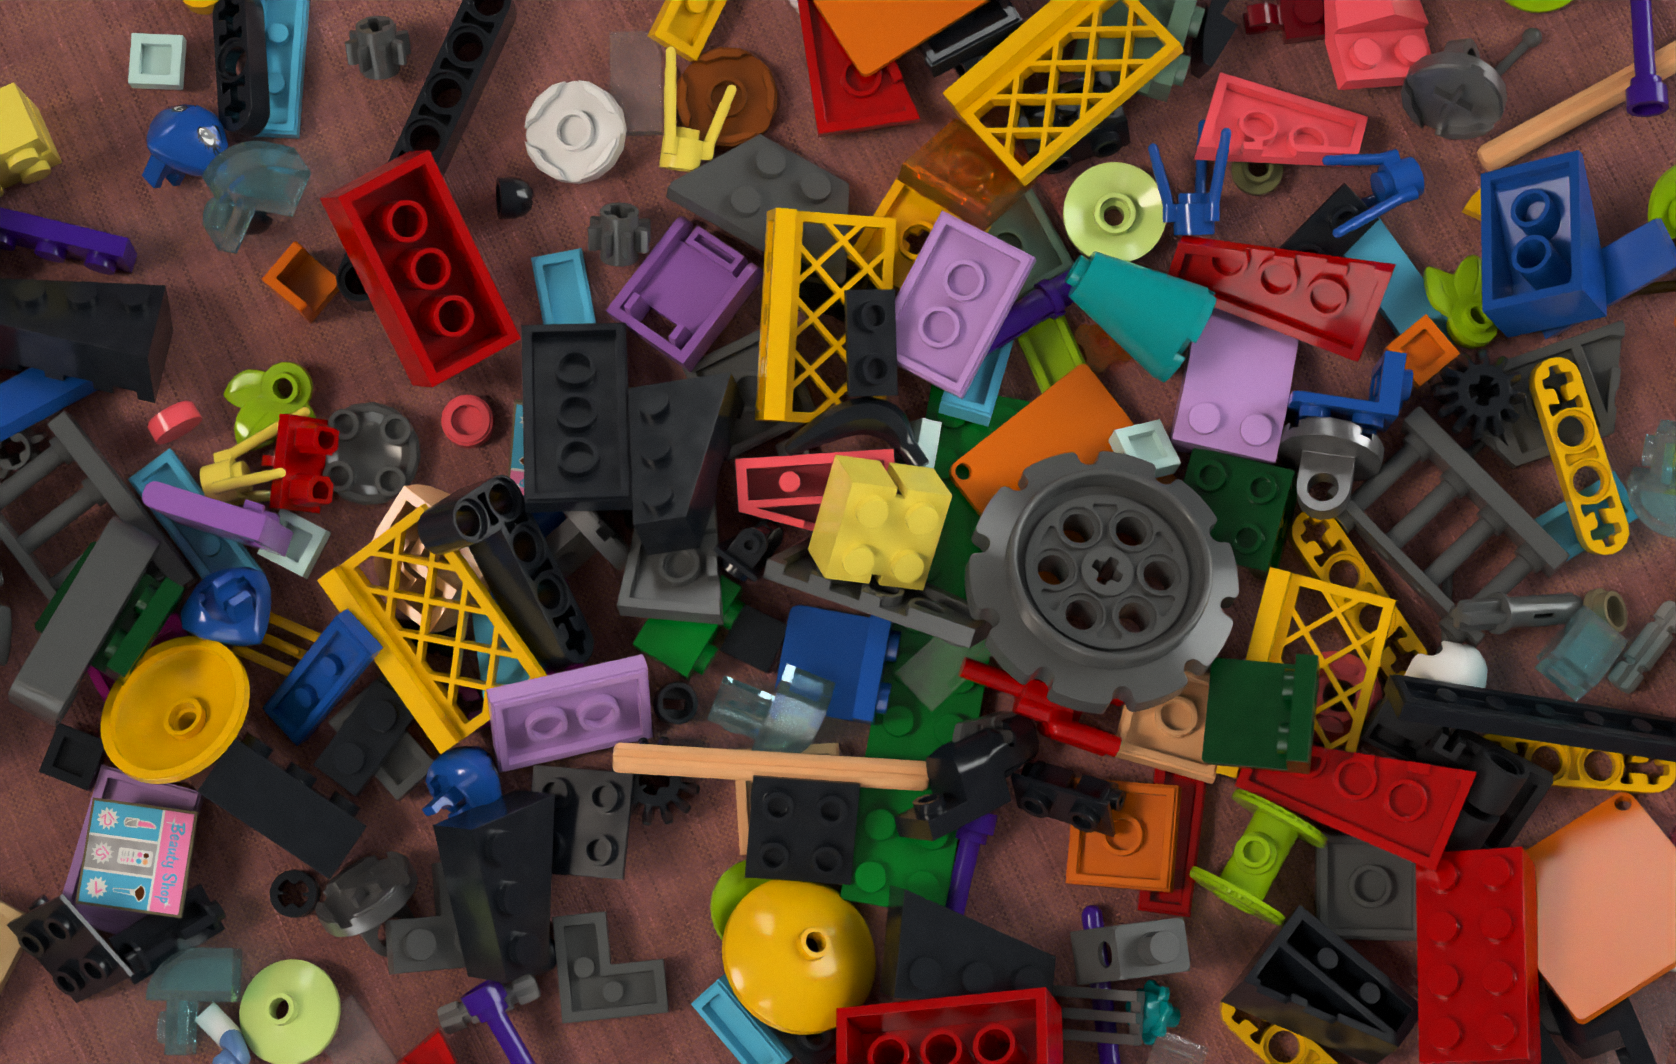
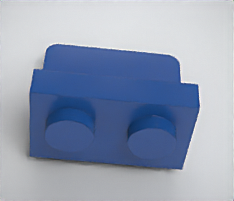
[1285,350,1413,439]
[773,605,902,725]

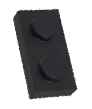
[313,679,416,797]

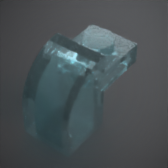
[202,141,311,254]
[1627,419,1676,538]
[1535,605,1628,702]
[707,663,836,753]
[145,947,242,1055]

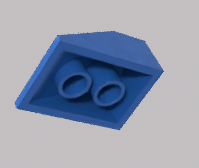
[1481,150,1607,338]

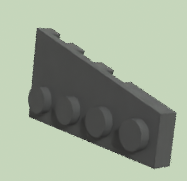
[617,498,724,625]
[763,537,993,648]

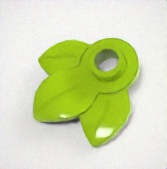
[1423,255,1499,349]
[223,361,316,451]

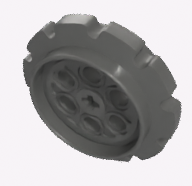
[965,451,1239,714]

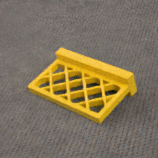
[943,0,1184,187]
[755,208,897,423]
[317,503,547,754]
[1216,567,1397,778]

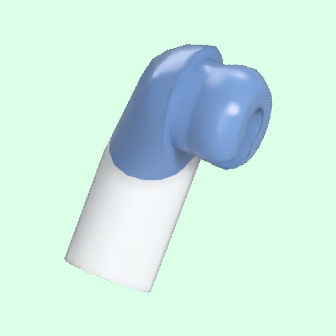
[194,1002,251,1064]

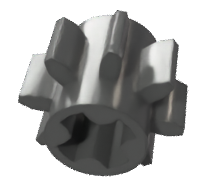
[345,16,411,80]
[588,202,651,267]
[0,427,48,479]

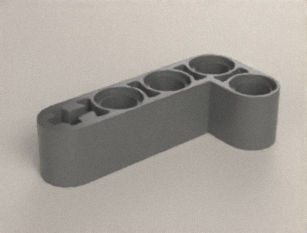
[8,515,162,728]

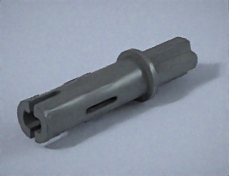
[1449,592,1584,635]

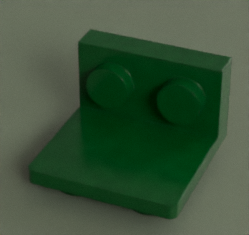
[1183,448,1298,581]
[35,542,185,686]
[1202,653,1320,774]

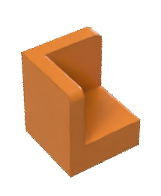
[261,241,339,324]

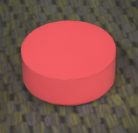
[441,395,495,449]
[147,400,202,445]

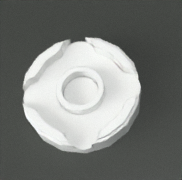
[524,80,627,184]

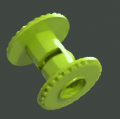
[1189,789,1328,926]

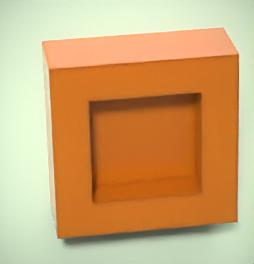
[1384,314,1460,390]

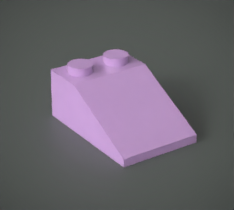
[1169,307,1299,465]

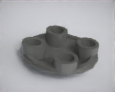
[323,402,421,505]

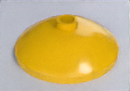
[100,636,250,784]
[722,879,876,1035]

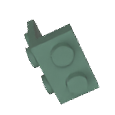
[1072,0,1205,102]

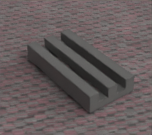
[1052,985,1145,1046]

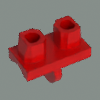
[261,414,339,514]

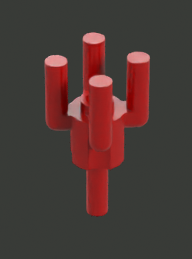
[958,657,1125,757]

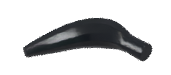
[784,397,929,467]

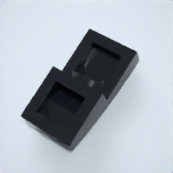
[1191,0,1238,79]

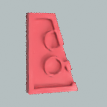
[1194,72,1368,167]

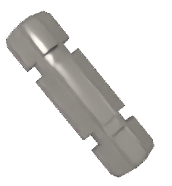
[1608,600,1676,694]
[437,975,541,1034]

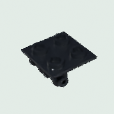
[531,765,635,880]
[745,775,860,885]
[7,894,134,1003]

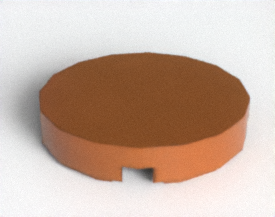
[676,47,778,150]

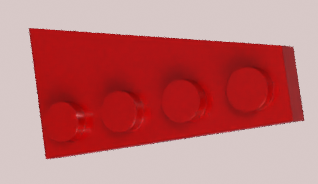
[797,0,920,138]
[1168,235,1396,362]
[1234,746,1477,872]

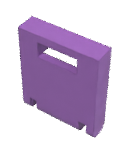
[606,216,763,372]
[142,481,293,557]

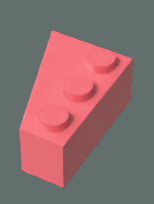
[735,449,897,531]

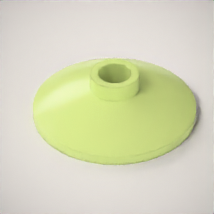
[1063,162,1166,262]
[239,959,341,1064]

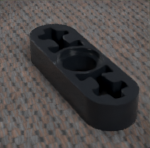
[212,0,270,137]

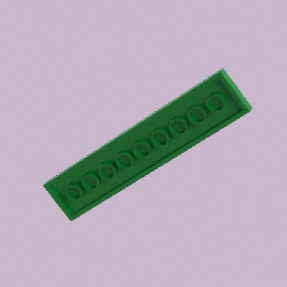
[840,384,1031,908]

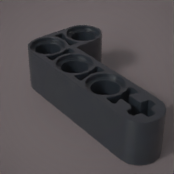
[418,475,594,674]

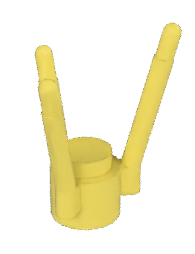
[659,46,737,172]
[200,407,310,506]

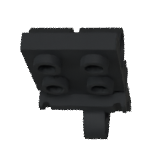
[1361,696,1553,852]

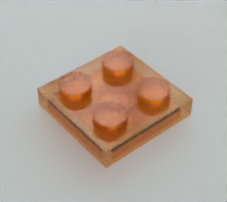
[897,118,1039,231]

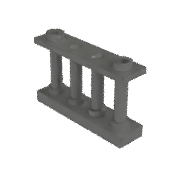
[1326,406,1570,648]
[0,411,200,601]

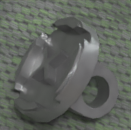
[1401,38,1507,140]
[1278,417,1385,520]
[545,511,630,578]
[315,851,418,957]

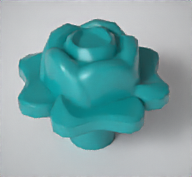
[1125,980,1181,1045]

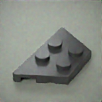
[666,134,849,286]
[1431,320,1625,469]

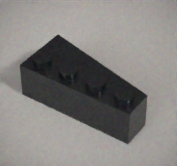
[0,278,173,403]

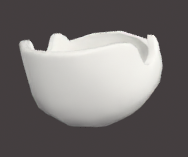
[1404,641,1488,688]

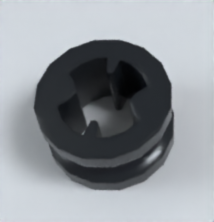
[269,870,321,918]

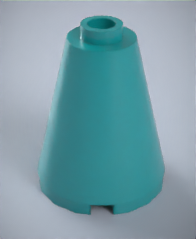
[1065,251,1217,383]

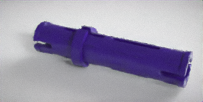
[986,268,1074,356]

